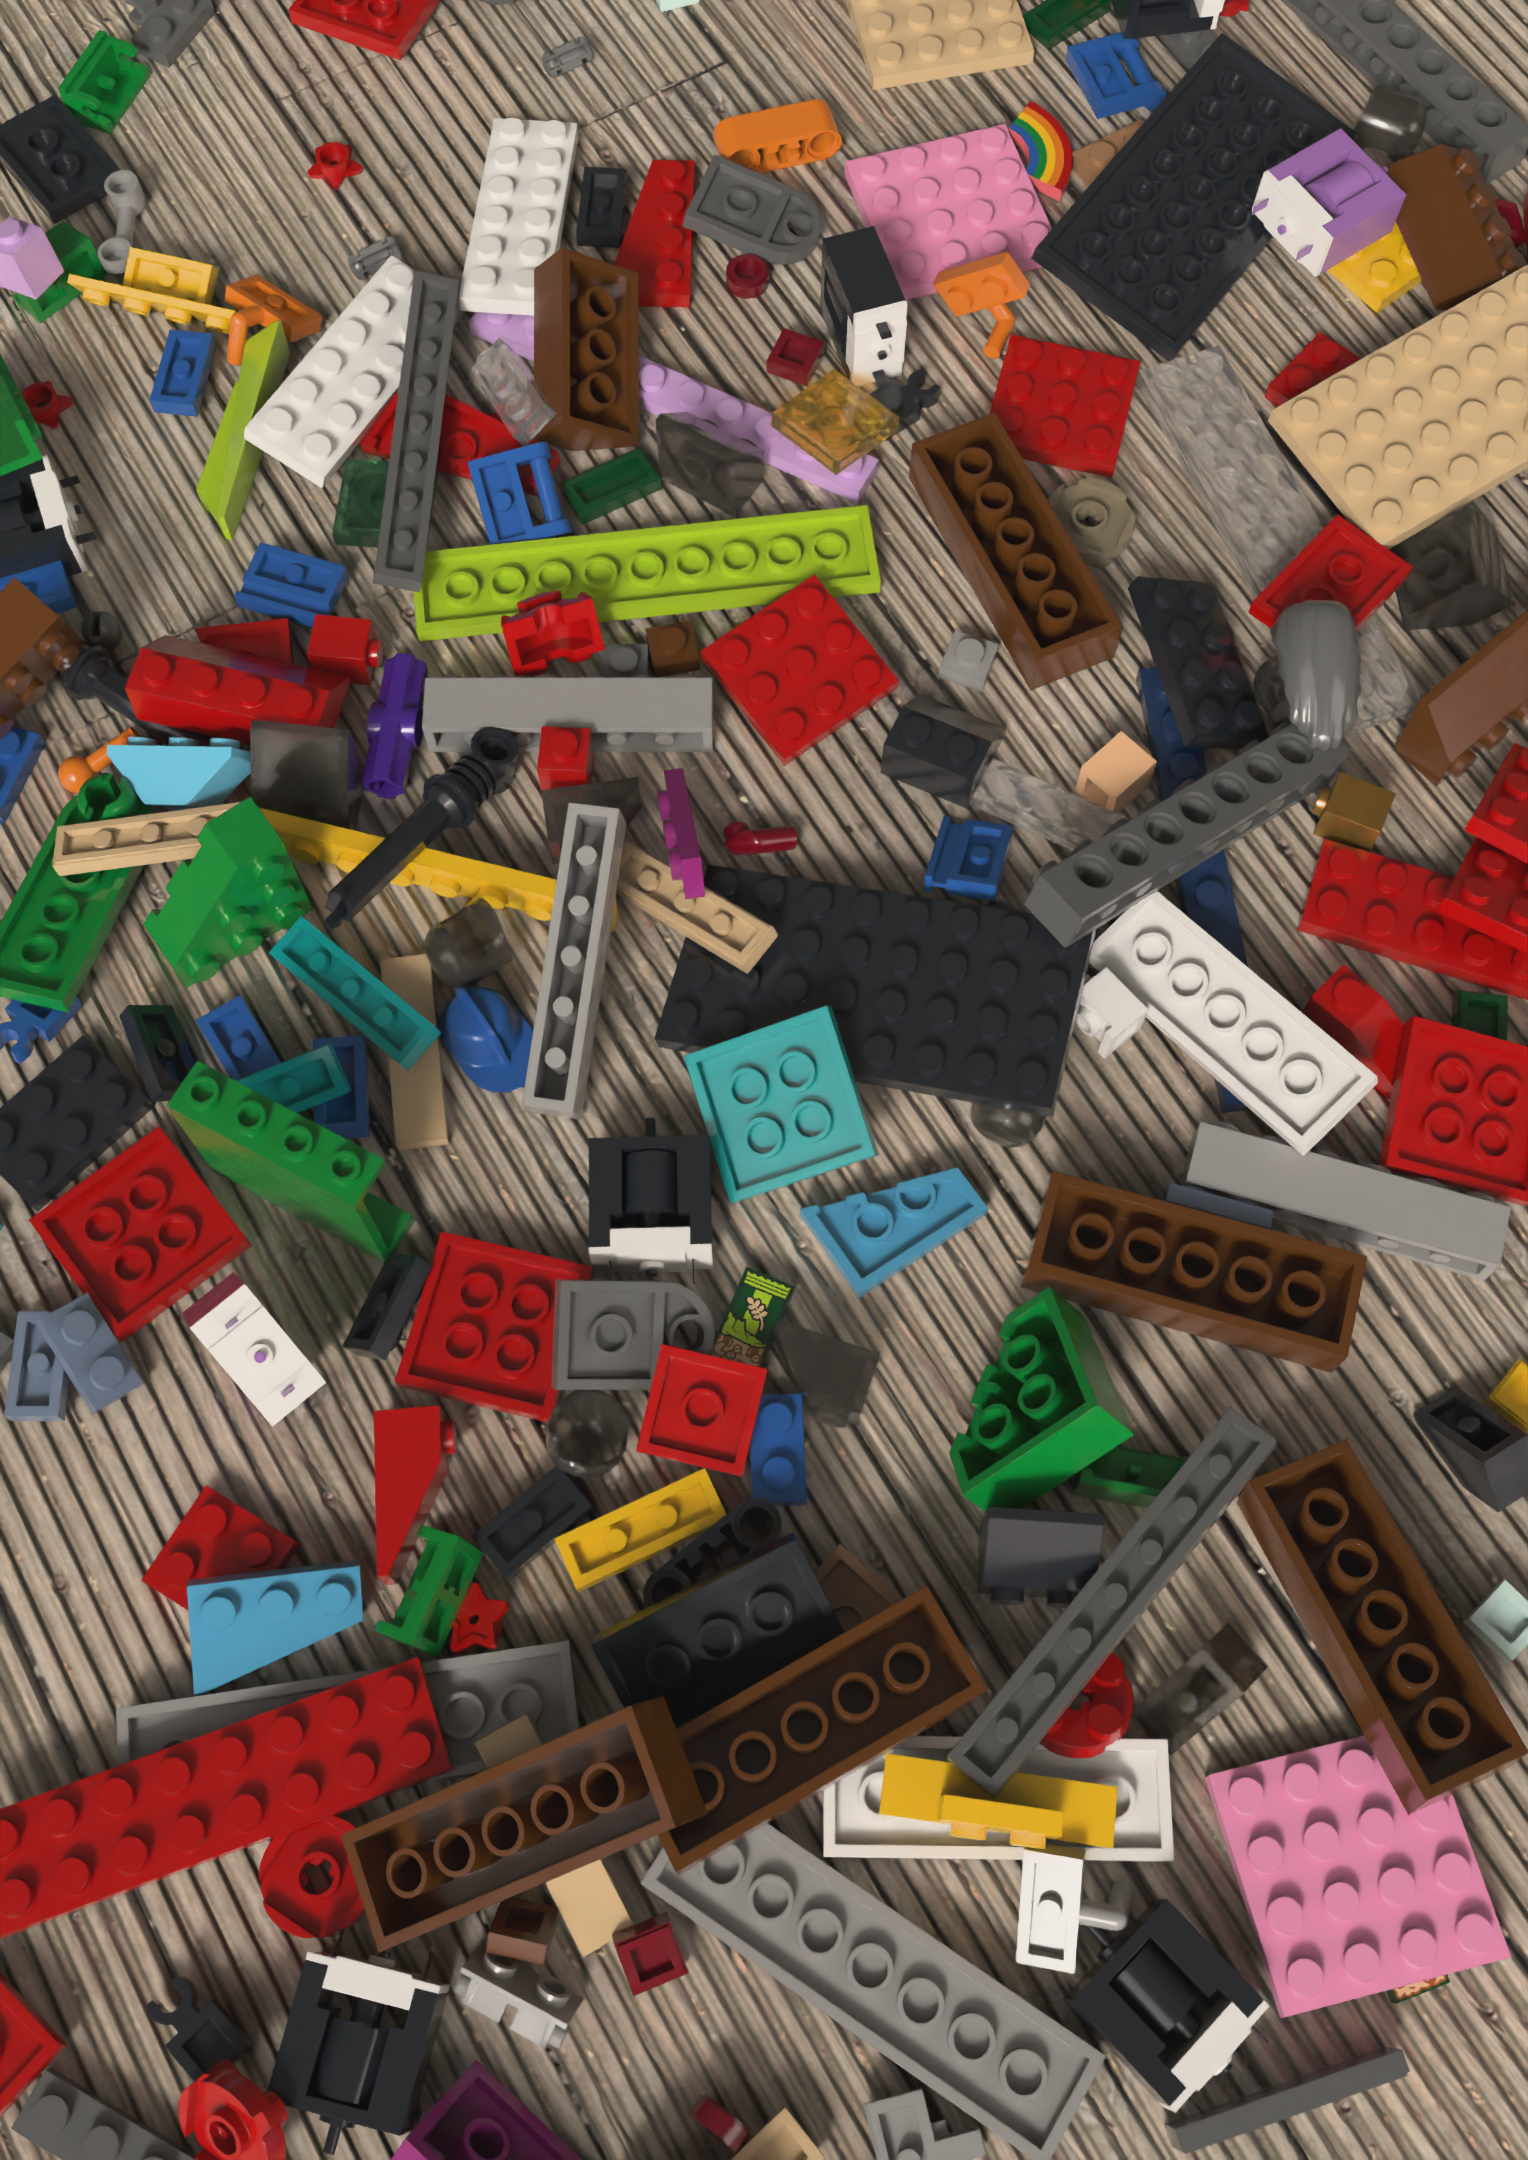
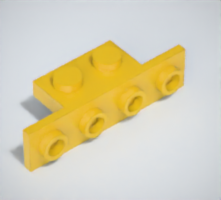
[67,247,249,334]
[879,1753,1118,1849]

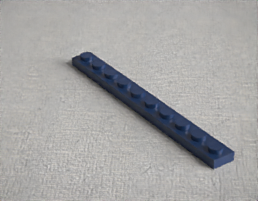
[1136,667,1250,1113]

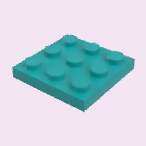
[684,1006,879,1203]

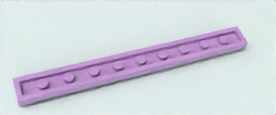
[469,312,879,504]

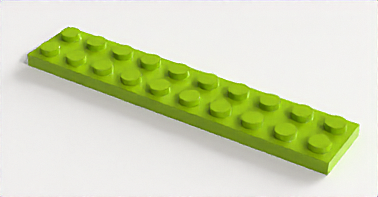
[413,505,881,642]

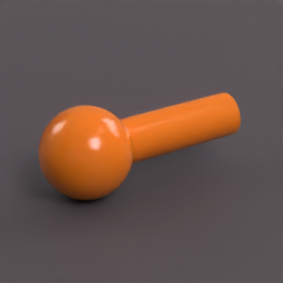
[58,727,140,793]

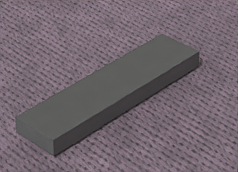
[1164,2047,1410,2154]

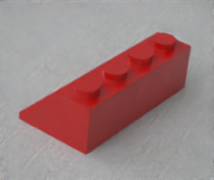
[125,635,350,762]

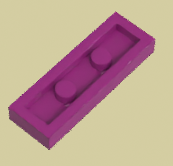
[657,768,705,899]

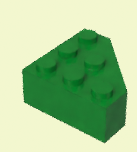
[143,797,313,988]
[949,1286,1134,1512]

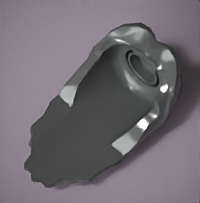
[1270,599,1361,752]

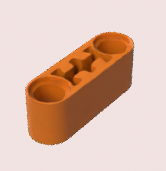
[713,99,842,173]

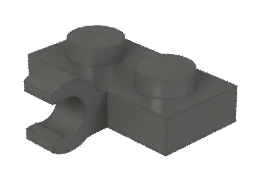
[124,0,215,68]

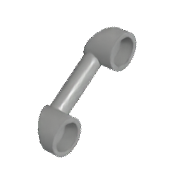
[97,170,145,274]

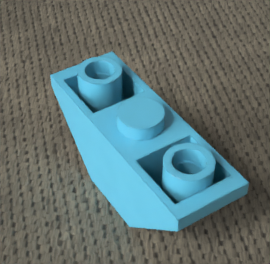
[107,737,259,810]

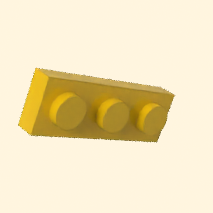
[554,1468,726,1593]

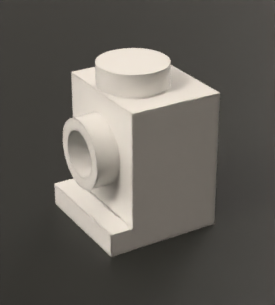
[1075,967,1149,1059]

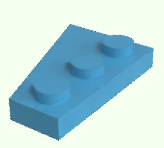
[800,1167,988,1298]
[187,1560,363,1696]

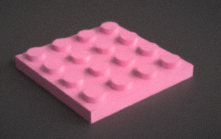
[844,124,1052,300]
[1205,1735,1511,2018]

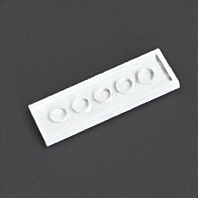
[458,118,579,316]
[244,255,464,488]
[1088,891,1378,1156]
[823,1736,1174,1862]

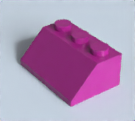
[391,2060,582,2160]

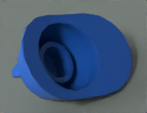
[439,986,533,1092]

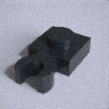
[858,369,940,441]
[147,1976,254,2081]

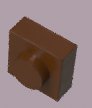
[645,621,700,678]
[486,1897,559,1965]

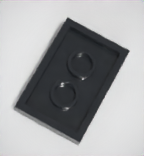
[0,95,121,224]
[0,1035,154,1212]

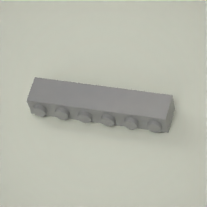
[422,675,713,752]
[522,803,627,1120]
[1180,1121,1511,1280]

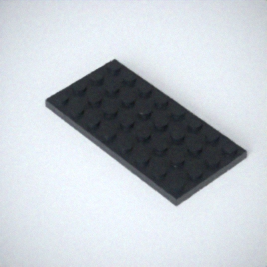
[1031,33,1357,363]
[654,865,1096,1117]

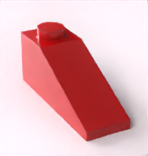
[1302,964,1405,1101]
[373,1405,457,1585]

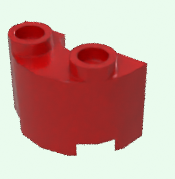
[501,590,605,677]

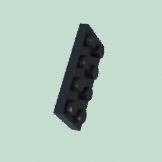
[1128,576,1269,749]
[590,1532,845,1726]

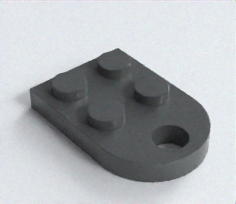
[683,154,822,265]
[551,1279,715,1390]

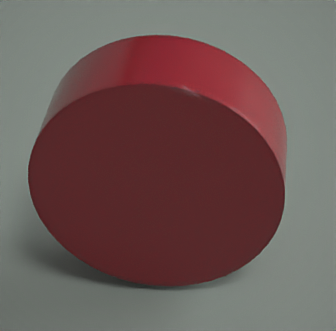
[726,254,769,299]
[688,2094,749,2154]

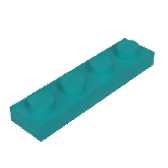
[269,915,441,1071]

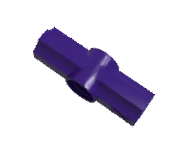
[362,653,428,799]

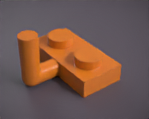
[933,251,1031,359]
[225,274,322,366]

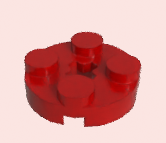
[1040,1653,1134,1759]
[259,1816,366,1938]
[178,2060,288,2160]

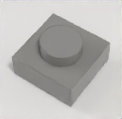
[938,630,999,692]

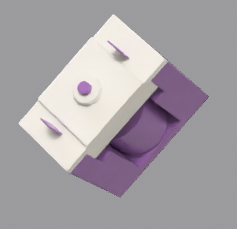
[1251,128,1406,277]
[181,1272,326,1427]

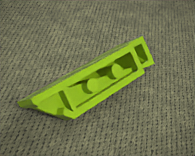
[196,321,291,540]

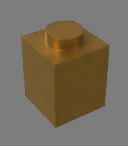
[1312,772,1396,852]

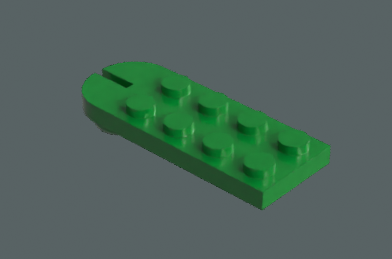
[0,773,154,1012]

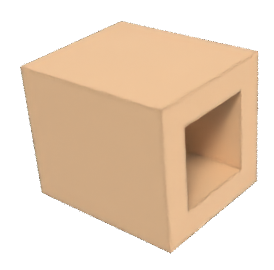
[1075,731,1157,820]

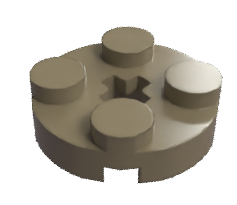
[1047,478,1136,569]

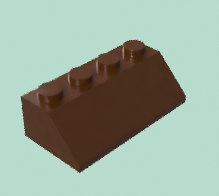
[1386,144,1527,311]
[534,248,639,451]
[1394,610,1528,787]

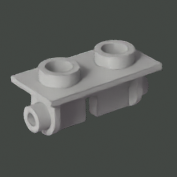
[454,1943,584,2049]

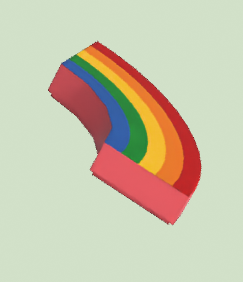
[1009,101,1073,202]

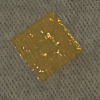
[771,369,900,475]

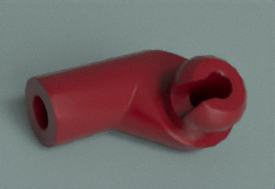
[723,821,797,856]

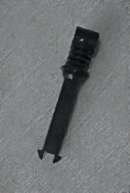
[53,612,243,750]
[323,727,519,929]

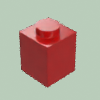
[307,614,384,685]
[537,726,594,800]

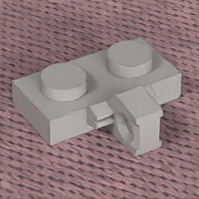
[864,2087,986,2160]

